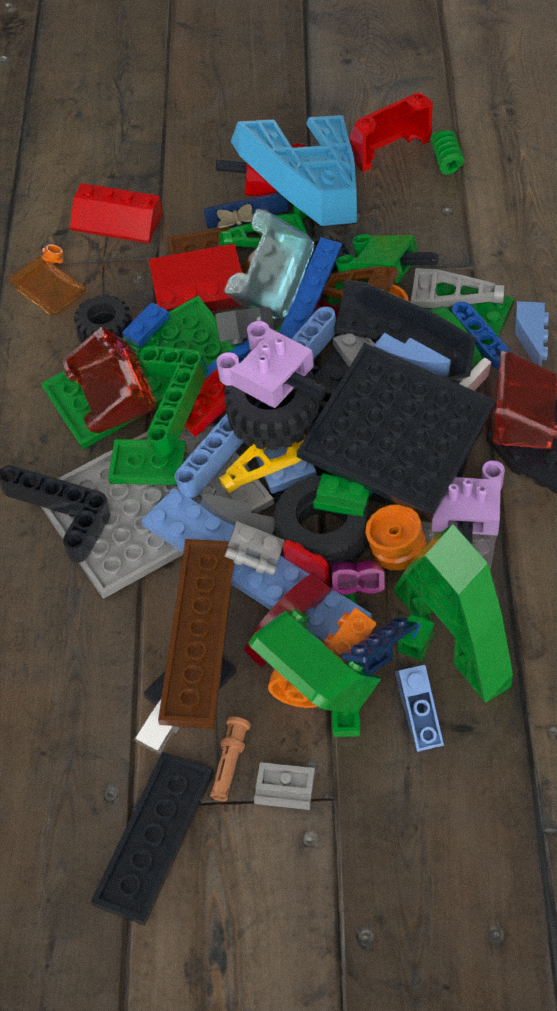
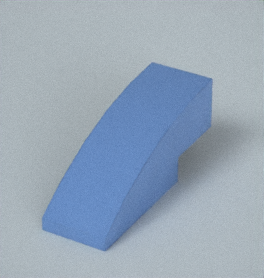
[374,333,450,377]

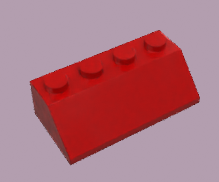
[70,183,163,243]

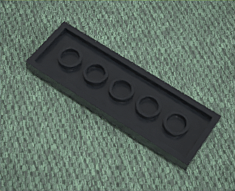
[91,752,214,926]

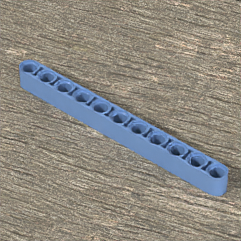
[175,307,337,498]

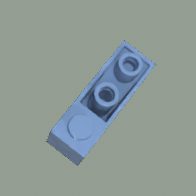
[515,301,549,370]
[395,665,444,752]

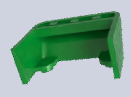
[248,608,381,713]

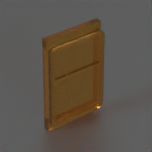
[8,255,86,315]

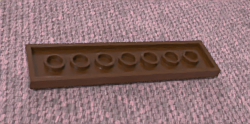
[158,539,236,729]

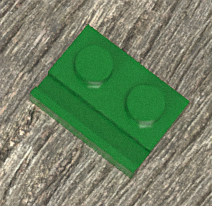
[314,474,371,517]

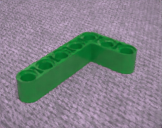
[139,346,208,456]

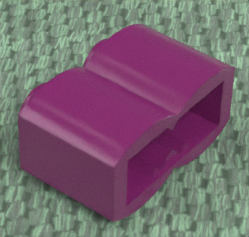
[330,561,384,594]

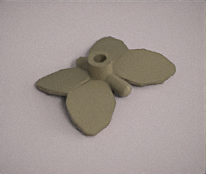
[217,204,261,228]

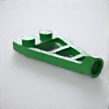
[219,213,310,250]

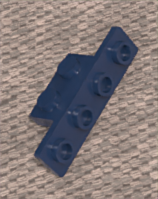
[204,192,289,229]
[342,617,417,674]

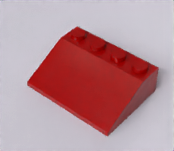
[149,244,247,312]

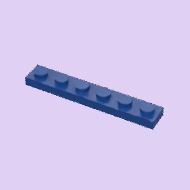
[279,237,342,339]

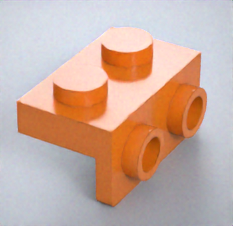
[323,608,376,658]

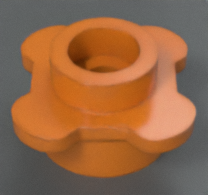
[42,245,63,264]

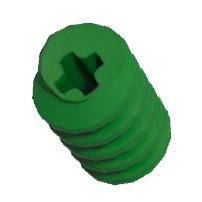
[430,130,464,175]

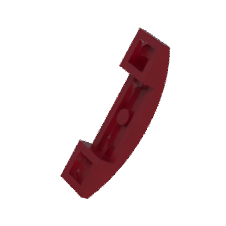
[244,573,332,668]

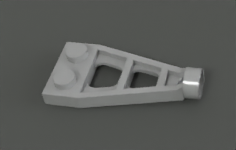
[411,268,505,308]

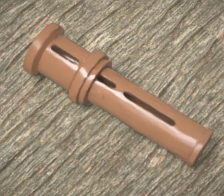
[210,717,251,802]

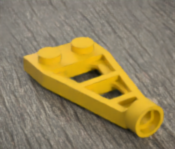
[218,435,307,494]

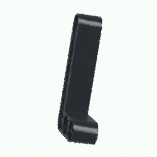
[0,465,111,563]

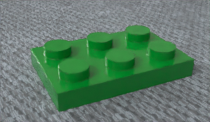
[108,439,187,485]

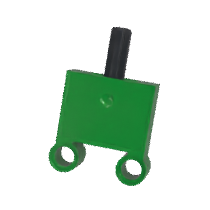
[336,234,439,284]

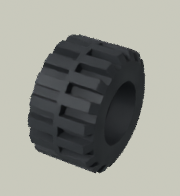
[74,294,132,353]

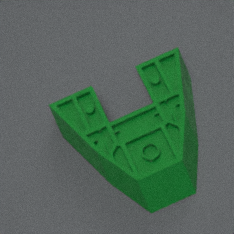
[392,524,513,703]

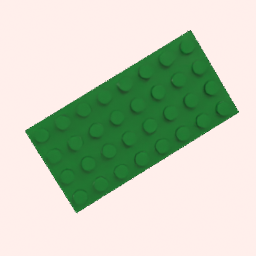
[41,296,241,450]

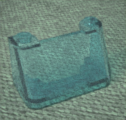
[224,209,314,319]

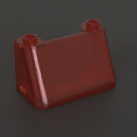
[62,327,157,433]
[493,350,557,449]

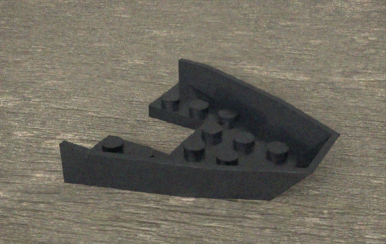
[322,280,476,402]

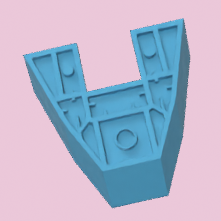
[231,115,357,226]

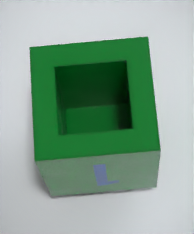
[398,614,435,661]

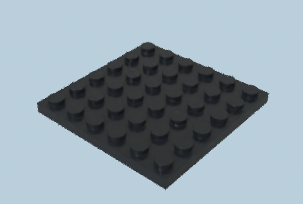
[296,343,497,520]

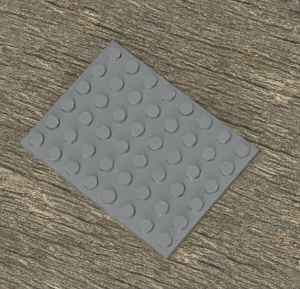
[41,422,274,599]

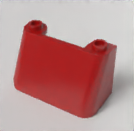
[349,93,433,172]

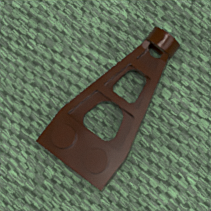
[322,266,399,300]

